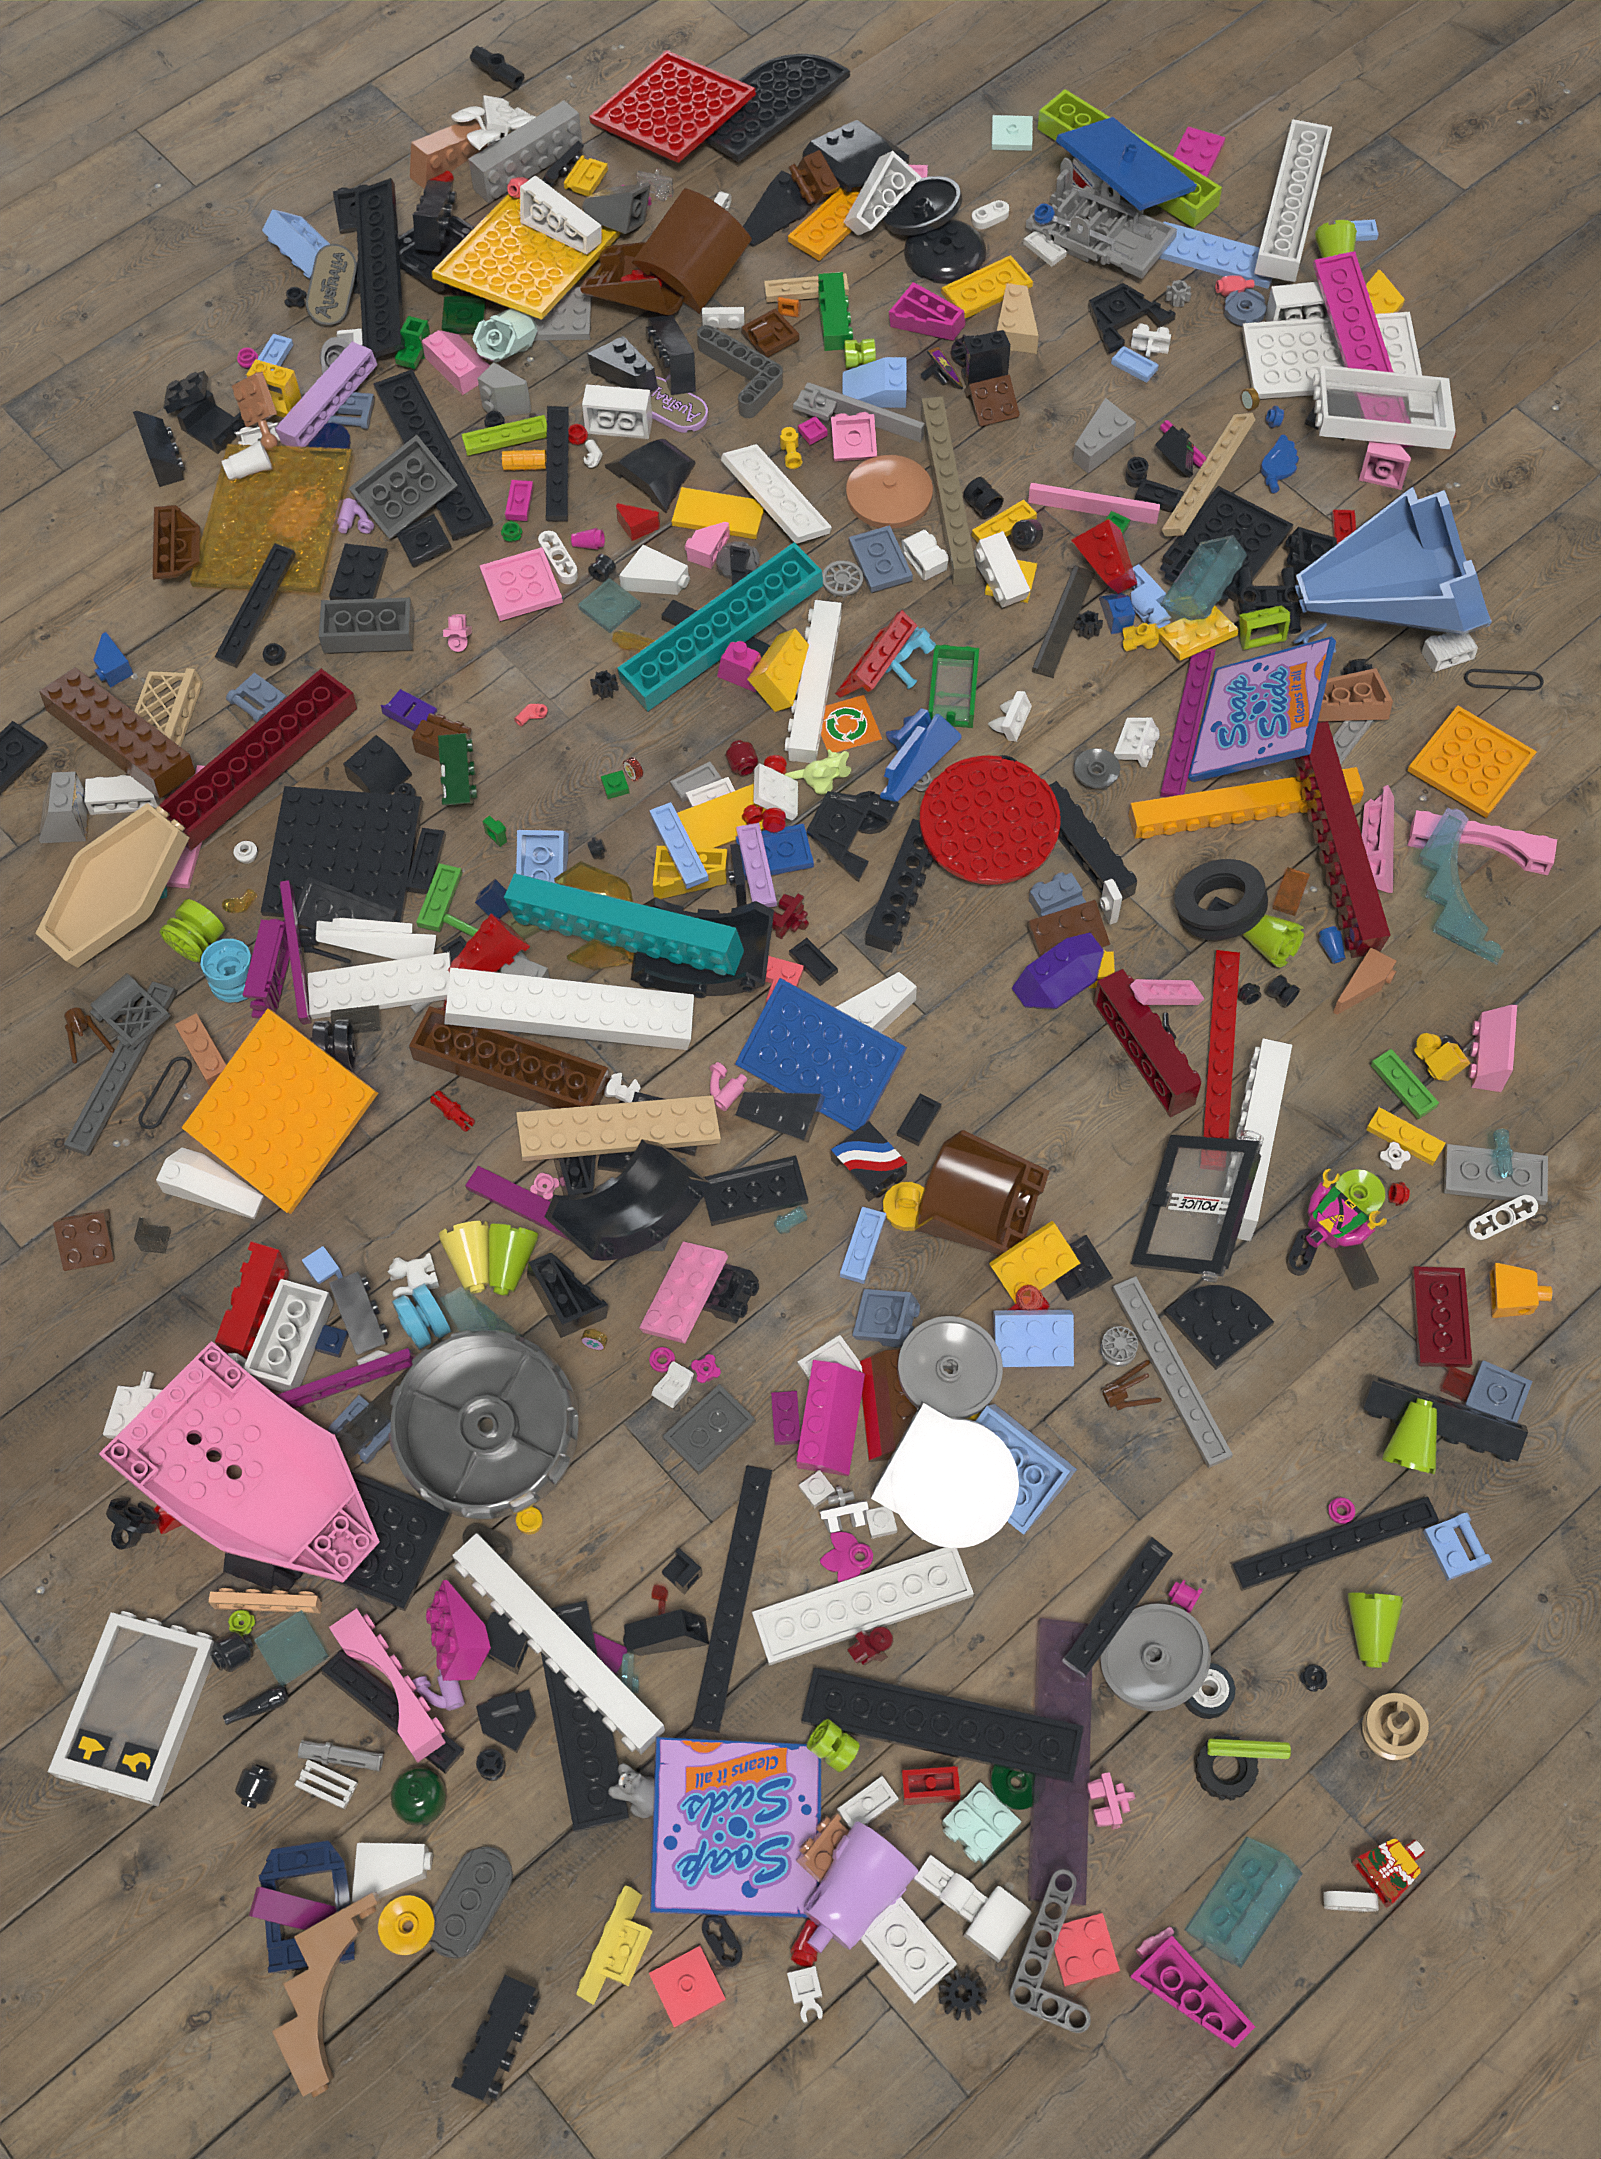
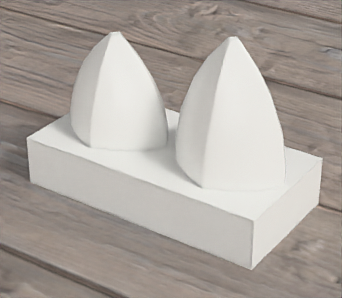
[988,691,1032,742]

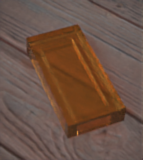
[1273,867,1310,916]

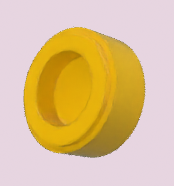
[516,1507,543,1535]

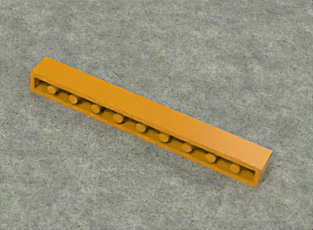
[1128,767,1364,839]

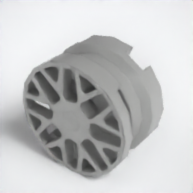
[1100,1326,1138,1367]

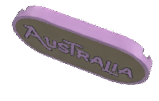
[650,377,708,433]

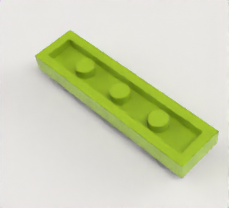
[461,415,547,456]

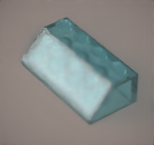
[1160,535,1247,621]
[1185,1837,1303,1968]

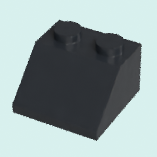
[343,735,412,794]

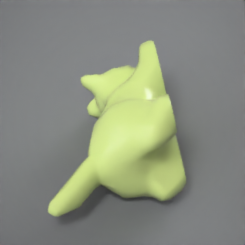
[785,749,851,794]

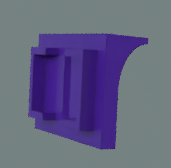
[381,689,437,731]

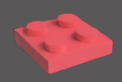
[1048,1913,1120,1987]

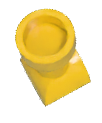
[780,427,802,469]

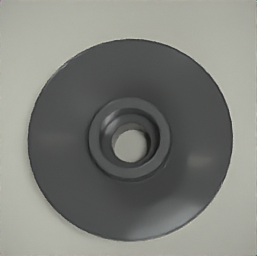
[1074,748,1120,788]

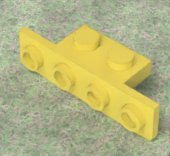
[576,1885,653,2005]

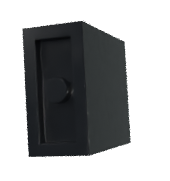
[961,330,1011,387]

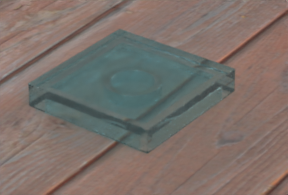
[578,578,641,633]
[254,1610,329,1686]

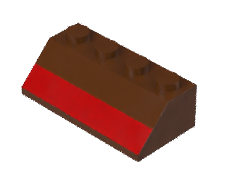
[859,1349,917,1462]

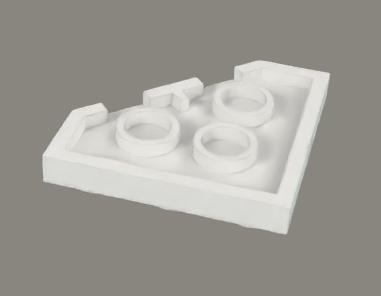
[482,96,530,134]

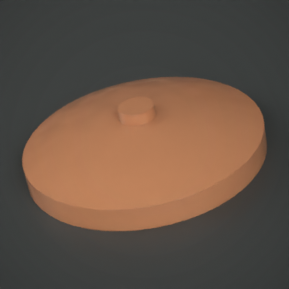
[846,455,933,529]

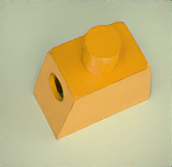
[1489,1263,1552,1318]

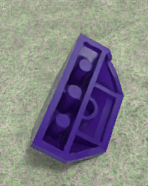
[1012,933,1104,1009]

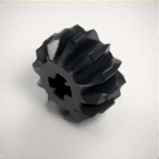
[939,1970,987,2021]

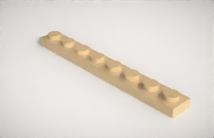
[1162,413,1255,536]

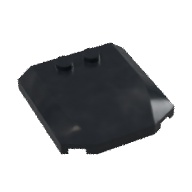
[802,120,909,192]
[398,216,475,292]

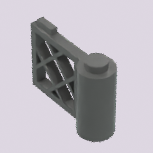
[89,973,170,1048]

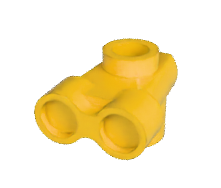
[1123,623,1159,652]

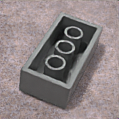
[319,597,414,653]

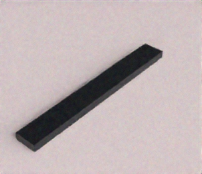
[1231,1496,1439,1591]

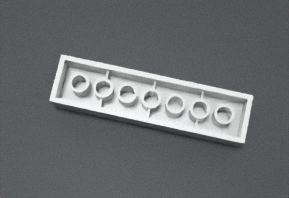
[1218,1039,1292,1241]

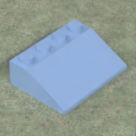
[976,1404,1077,1535]

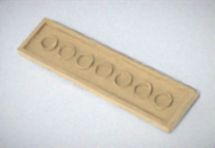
[516,1095,721,1161]

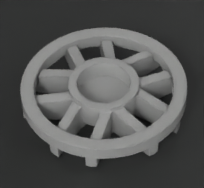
[822,561,863,598]

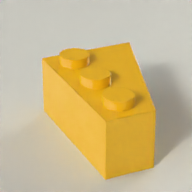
[653,846,728,899]

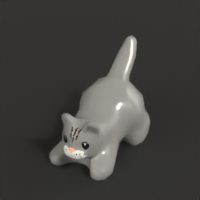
[609,1763,654,1818]

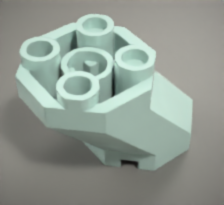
[472,308,538,363]

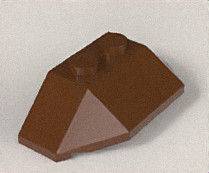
[153,505,201,580]

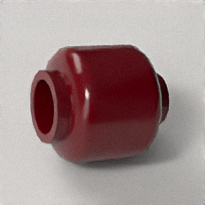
[725,740,759,776]

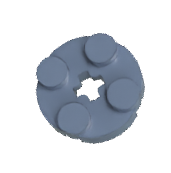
[1224,289,1267,326]

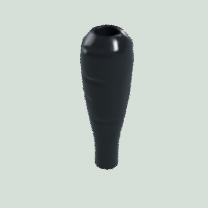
[223,1685,289,1725]

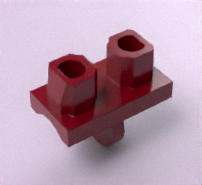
[772,893,809,940]
[847,1627,893,1665]

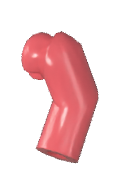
[514,704,548,727]

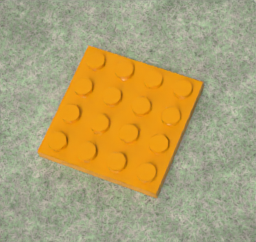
[1407,705,1537,818]

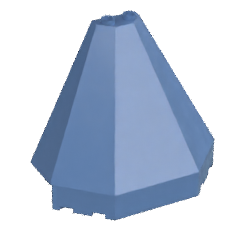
[1295,487,1491,635]

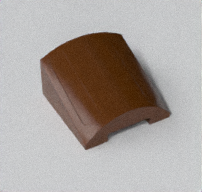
[632,188,752,314]
[580,242,685,315]
[915,1130,1050,1255]

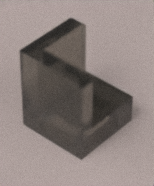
[134,1217,171,1254]

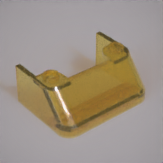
[554,861,634,970]

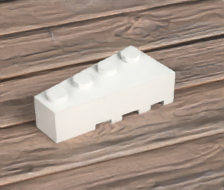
[835,972,917,1032]

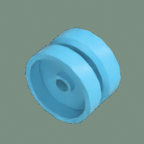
[392,1284,451,1350]

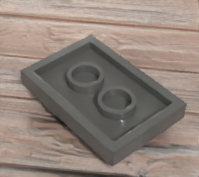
[663,1384,756,1475]

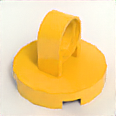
[883,1182,924,1231]

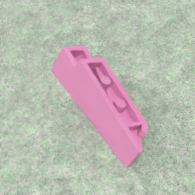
[1362,785,1394,893]

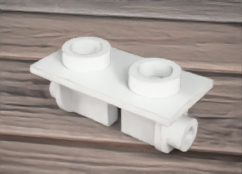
[235,422,280,450]

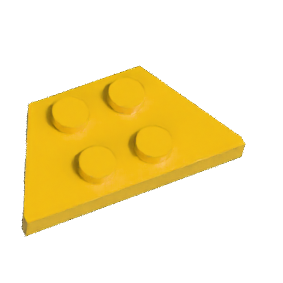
[1366,270,1405,314]

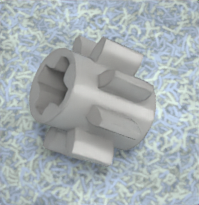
[1166,280,1191,307]

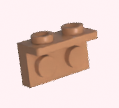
[796,1814,849,1883]

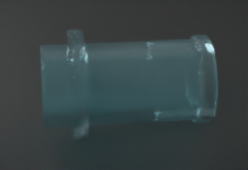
[774,1206,808,1234]

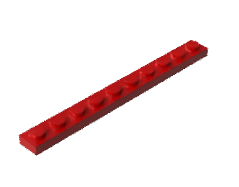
[1200,950,1240,1172]

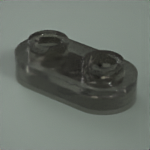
[462,1523,513,1562]

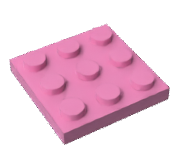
[480,547,563,621]

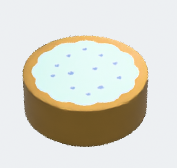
[1241,387,1260,411]

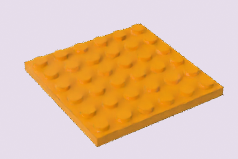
[182,1008,378,1214]

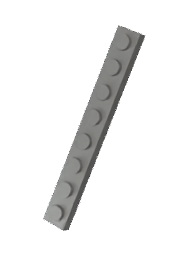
[1112,1276,1233,1468]

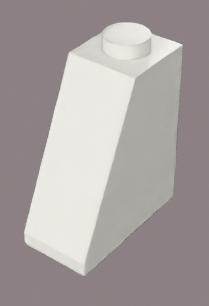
[619,545,690,595]
[352,1843,433,1903]

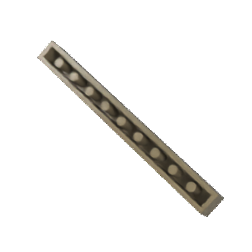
[921,396,976,586]

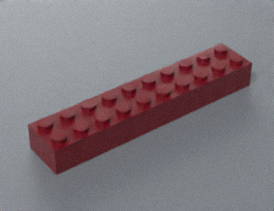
[155,668,357,851]
[1292,721,1391,958]

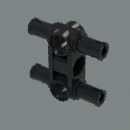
[1235,567,1303,634]

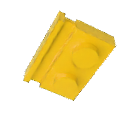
[563,155,608,197]

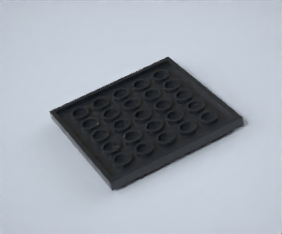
[261,786,423,923]

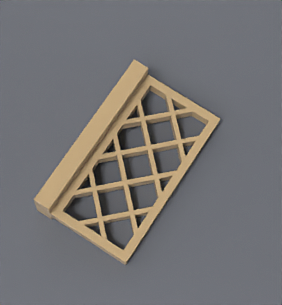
[134,668,203,747]

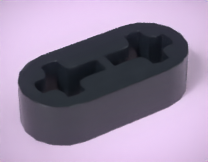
[1287,1229,1318,1276]
[702,1916,743,1969]

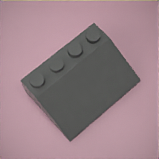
[349,435,458,540]

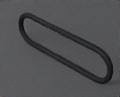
[1464,669,1544,691]
[138,1057,192,1129]

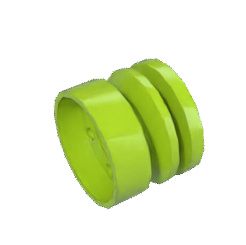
[159,899,225,962]

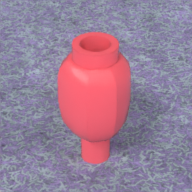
[507,177,528,199]
[1215,275,1254,297]

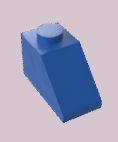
[1099,593,1135,634]
[93,632,133,688]

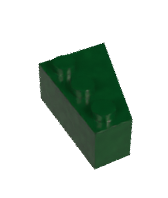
[438,733,478,806]

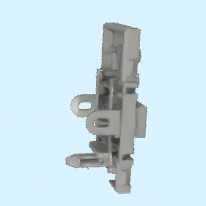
[1026,157,1177,278]

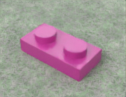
[505,480,534,521]

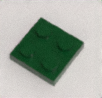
[442,296,486,334]

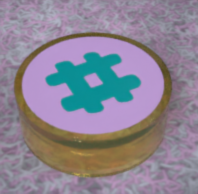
[581,1329,608,1351]

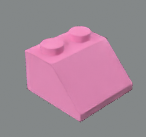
[1359,441,1411,490]

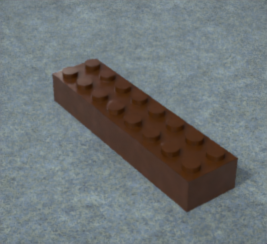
[39,667,196,799]
[409,1006,610,1109]

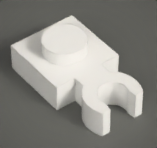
[787,1966,823,2024]

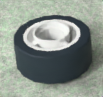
[1184,1663,1236,1719]

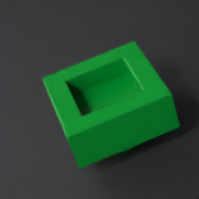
[1105,511,1131,535]
[601,770,630,799]
[483,815,507,847]

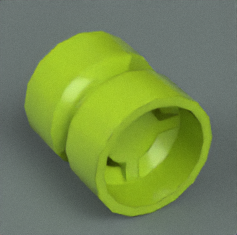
[844,338,876,368]
[807,1719,860,1772]

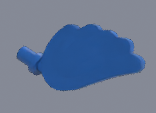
[1261,435,1299,493]

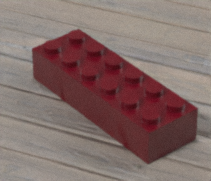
[1093,969,1201,1118]

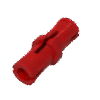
[430,1090,475,1132]

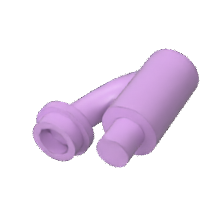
[337,498,374,534]
[412,1670,465,1710]

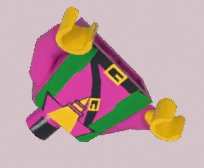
[1306,1169,1387,1248]

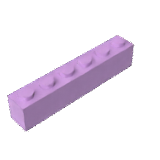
[275,342,377,452]

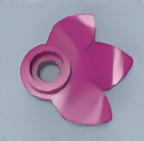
[820,1532,873,1583]

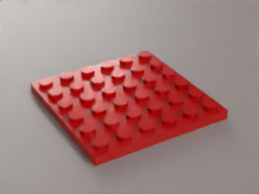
[589,50,756,163]

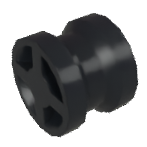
[588,554,616,582]
[476,1749,506,1781]

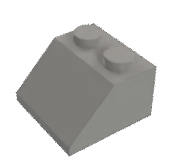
[477,362,531,417]

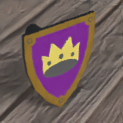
[921,347,963,389]

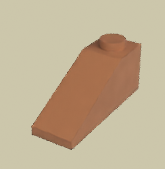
[1333,948,1397,1015]

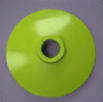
[1335,1169,1385,1216]

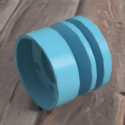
[200,939,252,1003]

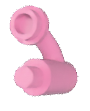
[709,1062,747,1111]

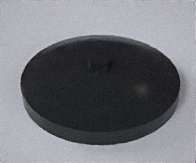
[883,176,962,235]

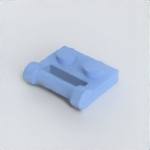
[1423,1513,1492,1581]

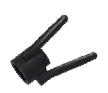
[299,928,351,963]

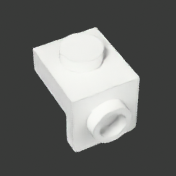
[651,1361,694,1408]

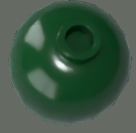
[390,1767,447,1826]

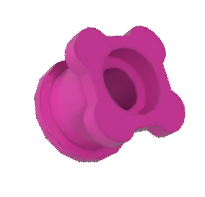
[1168,1579,1203,1614]

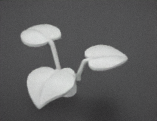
[451,106,536,150]

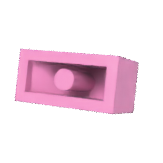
[685,522,730,569]

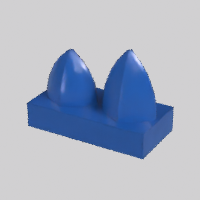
[886,708,932,752]

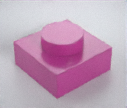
[798,416,828,445]

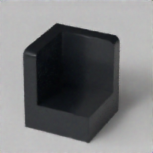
[662,1548,703,1595]

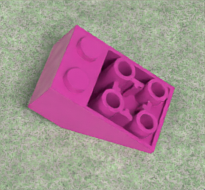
[426,1580,491,1681]

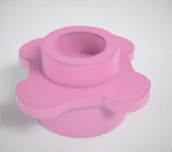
[530,1173,560,1200]

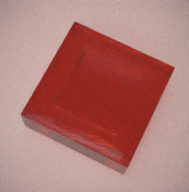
[1440,1366,1475,1402]

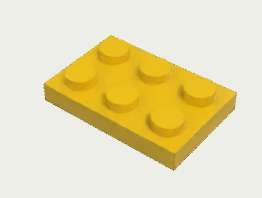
[1158,605,1238,660]
[989,1221,1080,1304]

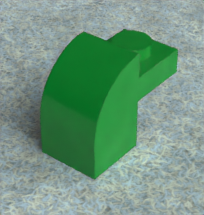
[395,316,430,369]

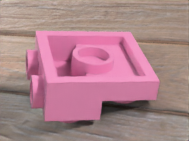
[831,412,877,461]

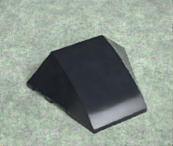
[605,439,696,513]

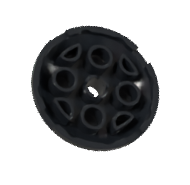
[904,219,986,284]

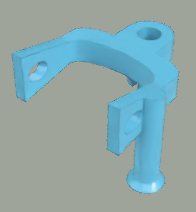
[885,626,936,689]

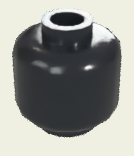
[1011,518,1043,548]
[210,1631,253,1672]
[235,1764,276,1808]

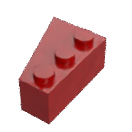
[1071,519,1138,594]

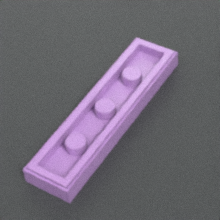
[736,823,777,907]

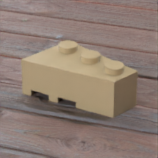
[997,284,1039,354]

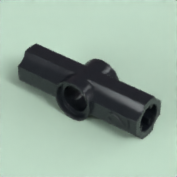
[470,45,525,89]

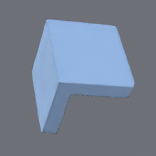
[302,1246,343,1284]

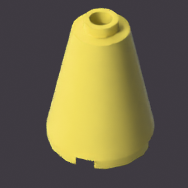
[439,1221,489,1294]

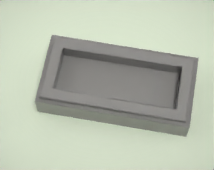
[670,762,722,802]

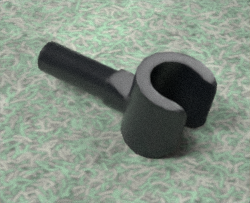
[1162,1012,1176,1040]

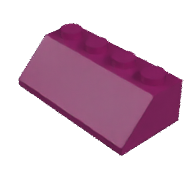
[796,1360,865,1476]

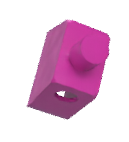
[717,641,761,692]

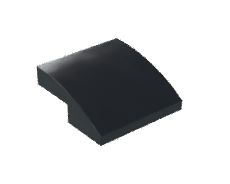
[1055,1235,1113,1301]

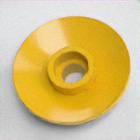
[378,1895,435,1955]

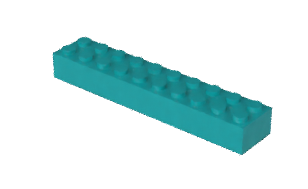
[617,542,824,712]
[504,873,744,975]

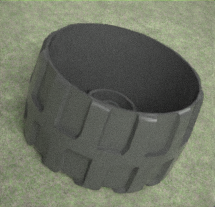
[389,1330,579,1519]

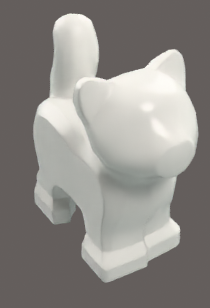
[388,1253,439,1298]

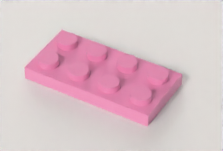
[639,1241,728,1344]

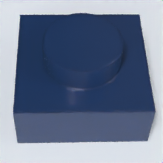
[315,1325,349,1358]

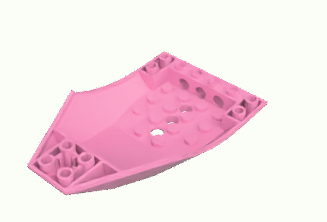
[99,1341,379,1583]

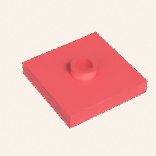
[649,1946,726,2028]

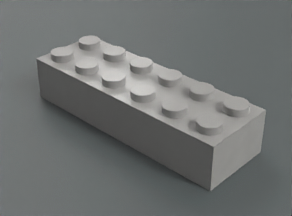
[468,100,582,203]

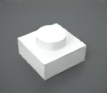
[799,1470,835,1509]
[866,1506,897,1539]

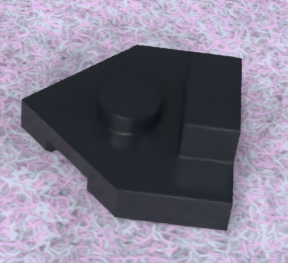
[476,1690,537,1753]

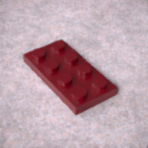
[1412,1266,1473,1368]

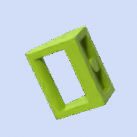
[1239,605,1290,650]

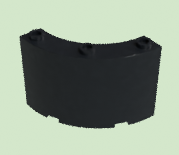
[630,897,774,998]
[544,1139,710,1261]

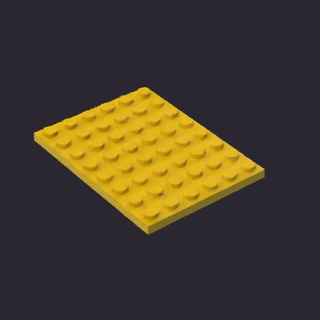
[432,194,622,319]

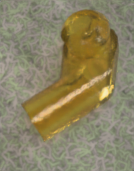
[222,888,257,913]

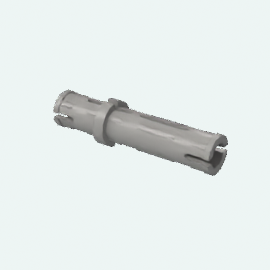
[298,1740,384,1772]

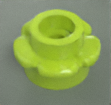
[228,1610,255,1635]

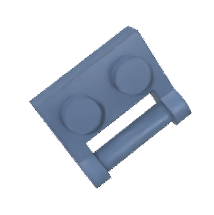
[326,392,375,429]
[226,672,286,723]
[328,1395,391,1464]

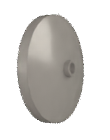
[897,1316,1003,1418]
[1101,1604,1211,1711]

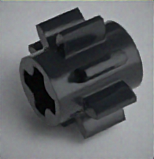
[1074,610,1103,639]
[1344,658,1373,675]
[590,670,619,699]

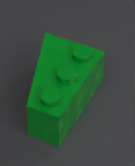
[818,272,853,351]

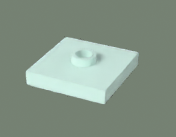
[992,115,1033,151]

